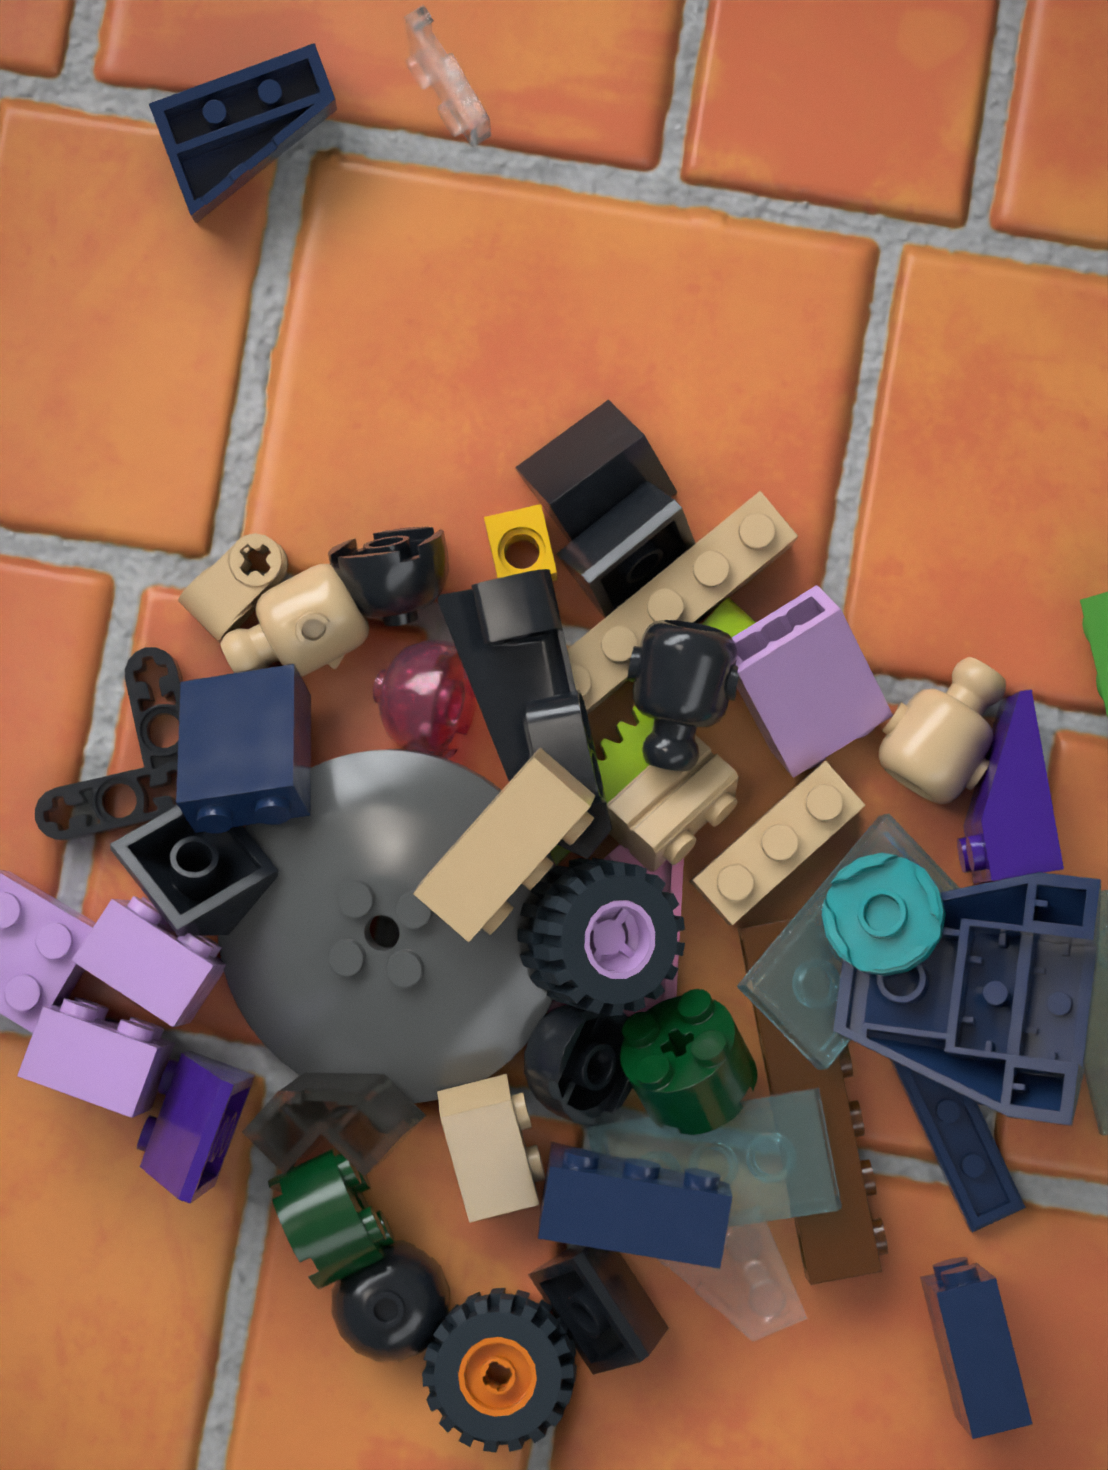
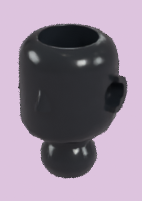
[628,620,739,771]

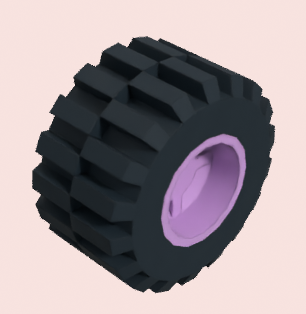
[517,858,685,1016]

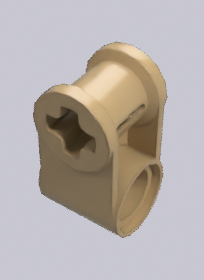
[178,533,289,643]

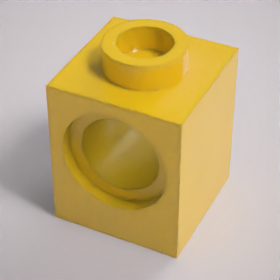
[484,504,557,581]

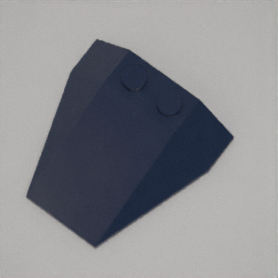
[833,872,1101,1126]

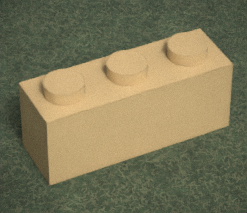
[413,747,595,942]
[689,761,866,925]

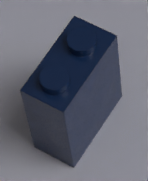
[176,664,311,833]
[920,1257,1033,1439]

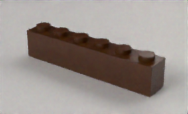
[738,915,888,1285]

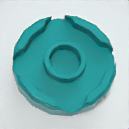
[821,853,946,976]

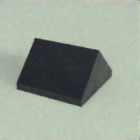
[515,399,677,542]
[556,480,696,618]
[110,805,278,936]
[528,1245,669,1375]

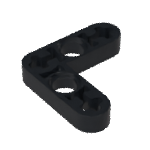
[35,647,183,841]

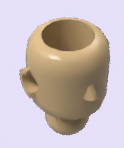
[220,564,370,677]
[879,657,1006,804]

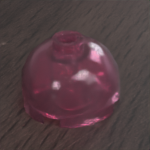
[373,640,477,759]

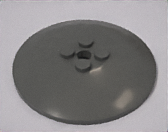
[218,749,556,1104]

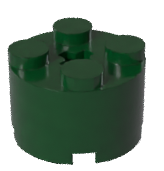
[620,989,758,1135]
[268,1148,395,1289]

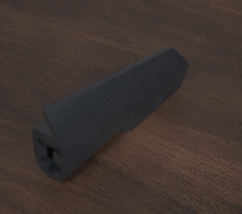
[437,569,612,859]

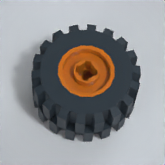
[422,1288,577,1453]

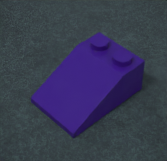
[957,689,1064,884]
[137,1051,256,1203]

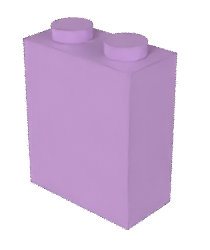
[732,585,893,778]

